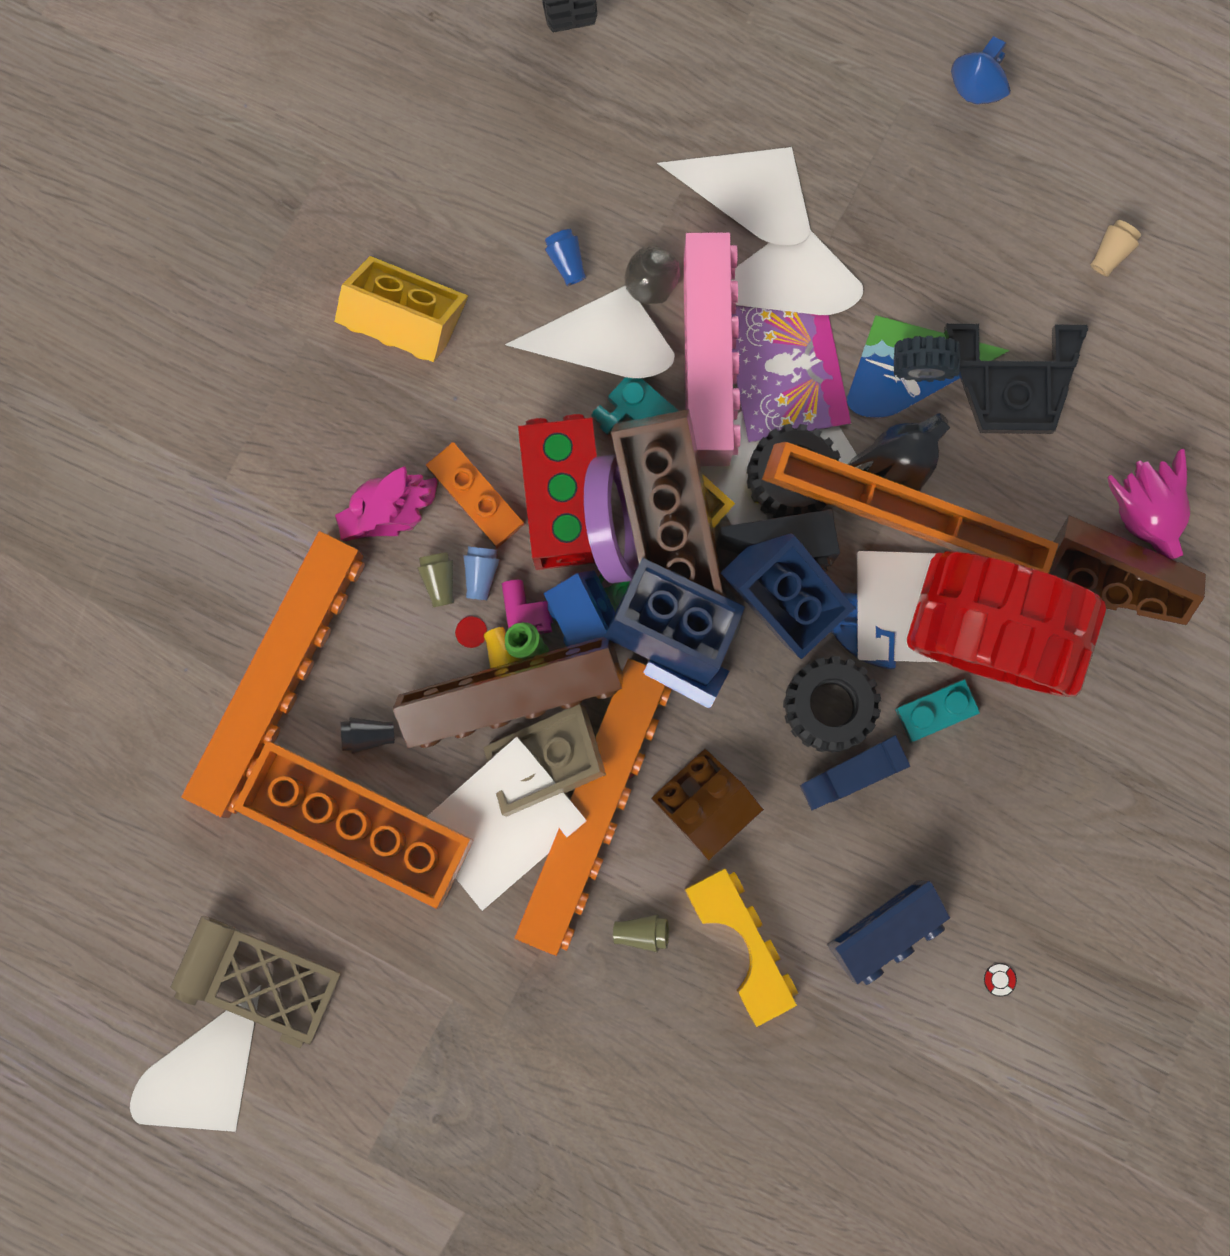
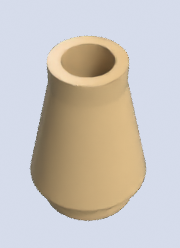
[1090,220,1141,277]

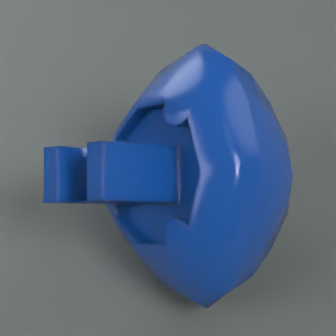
[951,36,1011,104]

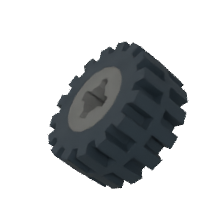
[894,336,960,382]

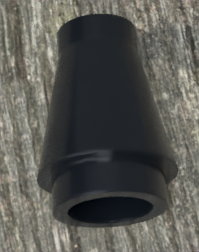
[340,717,395,754]

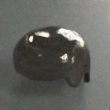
[624,246,681,304]

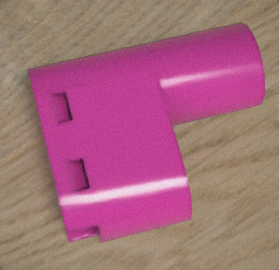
[501,580,554,634]

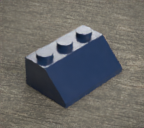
[720,533,855,659]
[604,557,745,686]
[827,880,950,985]

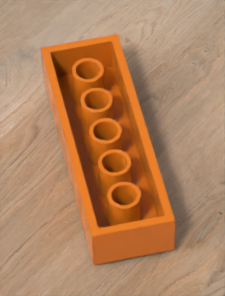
[233,741,474,909]

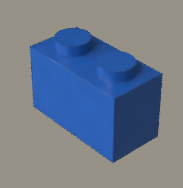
[543,570,615,647]

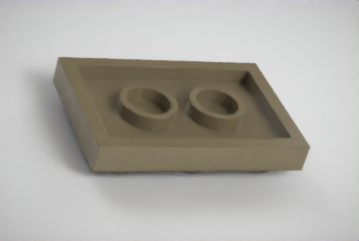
[483,704,606,817]

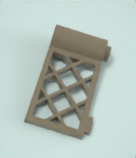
[170,916,341,1048]

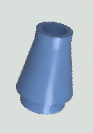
[463,546,500,600]

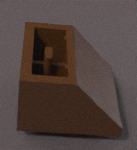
[651,749,764,861]

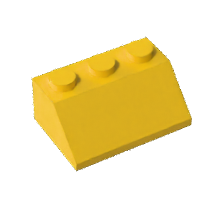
[334,256,468,362]

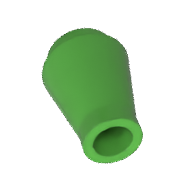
[505,622,549,659]

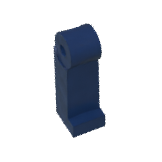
[799,735,911,811]

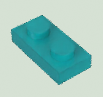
[895,679,980,743]

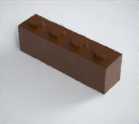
[1049,515,1206,625]

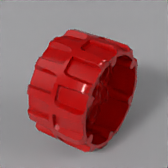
[907,551,1106,697]

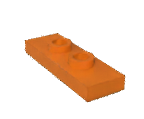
[426,442,524,548]

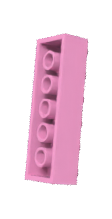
[683,233,741,466]

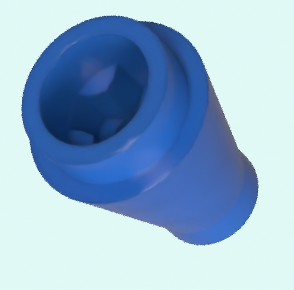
[545,229,586,286]

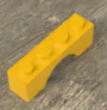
[684,868,799,1027]

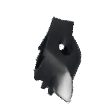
[847,413,950,492]

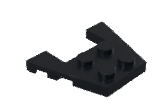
[944,323,1088,434]

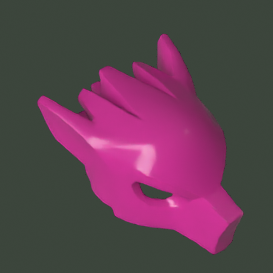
[1107,449,1190,560]
[335,466,438,541]

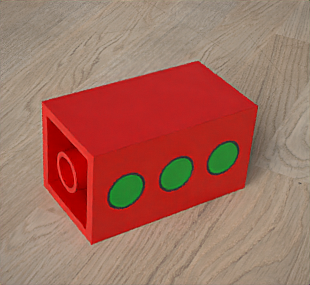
[518,414,597,570]

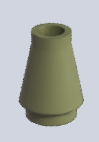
[417,552,454,607]
[613,914,669,953]

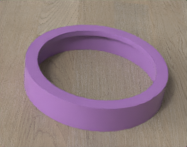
[584,454,639,583]

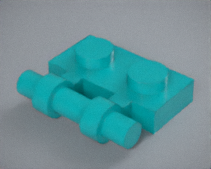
[591,377,679,435]

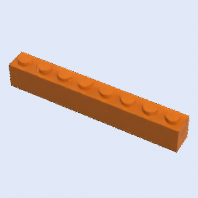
[762,442,1059,574]
[181,531,365,818]
[514,658,672,956]

